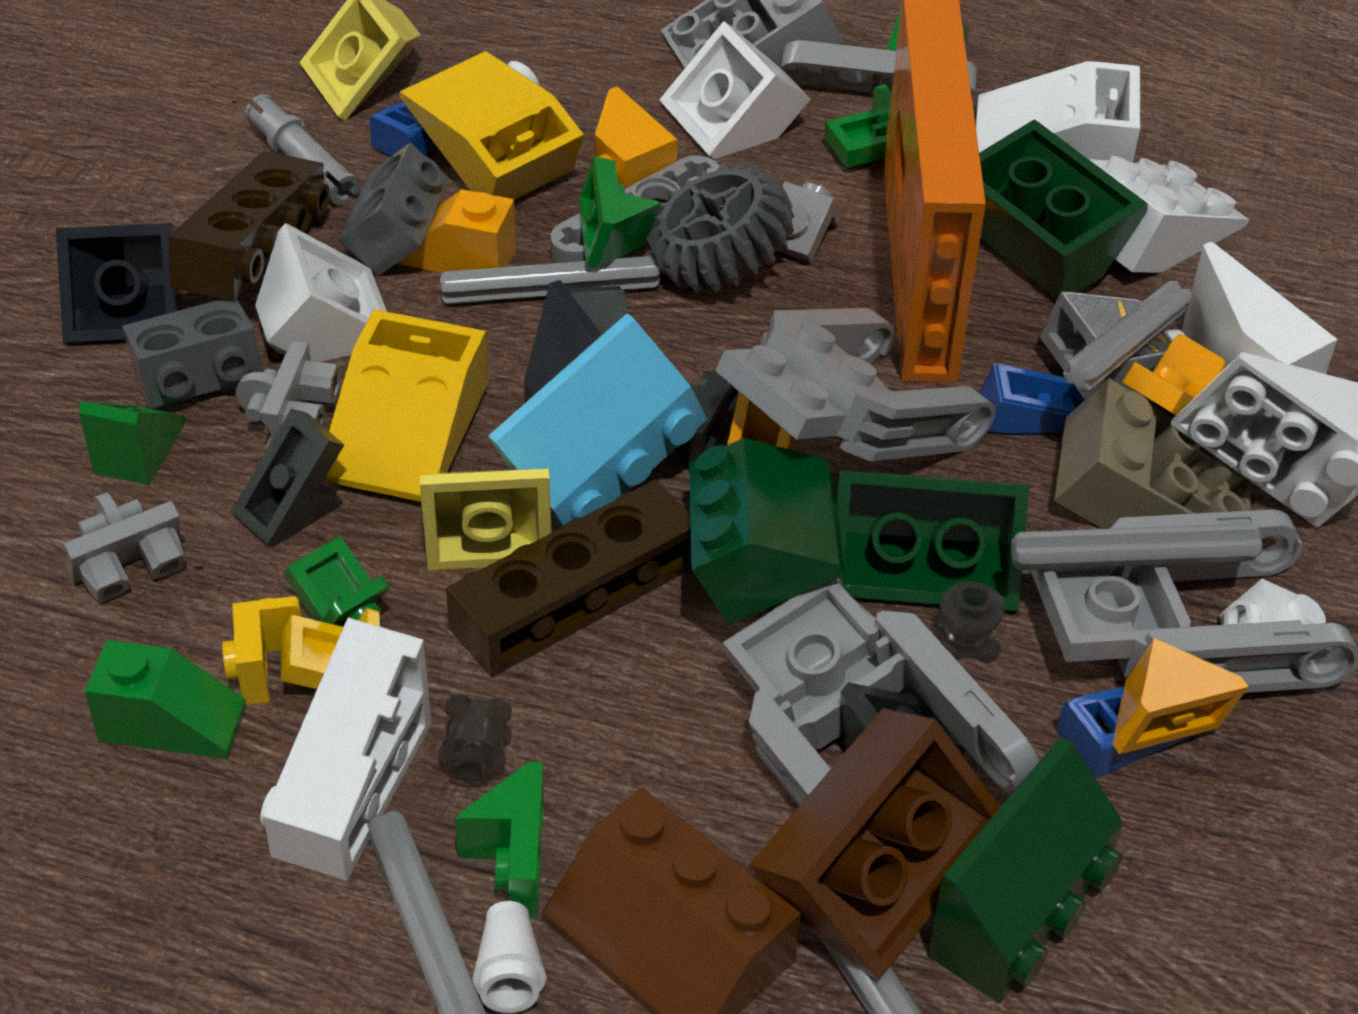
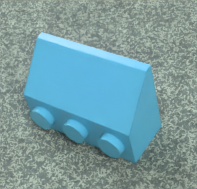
[488,313,708,528]

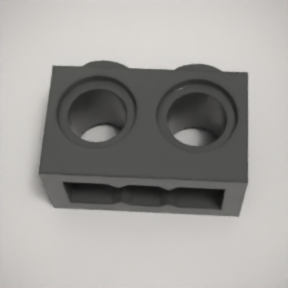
[338,143,450,276]
[122,299,263,409]

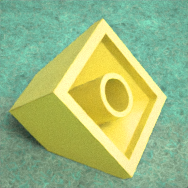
[300,0,421,121]
[420,469,551,571]

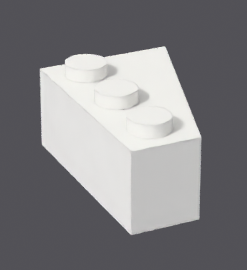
[260,618,432,881]

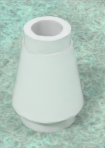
[472,901,546,1013]

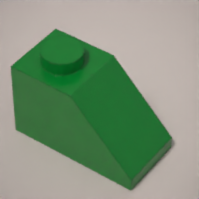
[85,640,247,759]

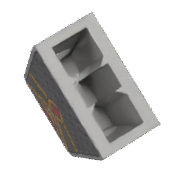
[1040,292,1186,400]

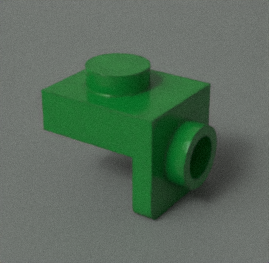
[824,85,892,168]
[284,536,390,627]

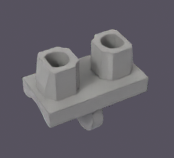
[236,340,341,451]
[64,492,184,603]

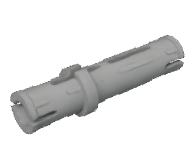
[245,94,360,205]

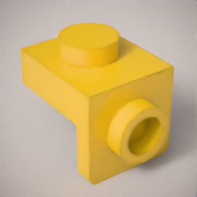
[222,596,302,705]
[281,608,380,689]

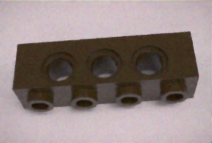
[168,151,330,301]
[446,479,692,678]

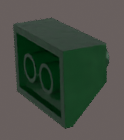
[979,119,1148,299]
[689,438,845,625]
[836,469,1029,611]
[928,736,1123,1004]

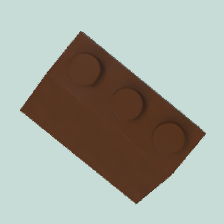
[749,708,1000,980]
[542,787,801,1014]

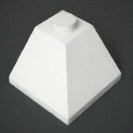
[659,21,811,159]
[255,223,387,362]

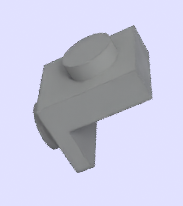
[778,181,841,263]

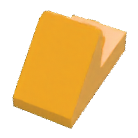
[1122,334,1226,415]

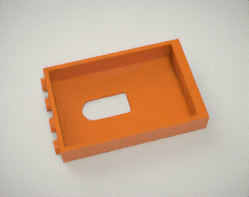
[883,0,986,382]

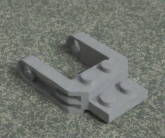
[715,308,996,462]
[1031,509,1358,693]
[723,579,1039,806]

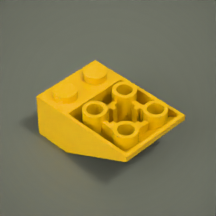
[399,51,584,200]
[323,309,489,502]

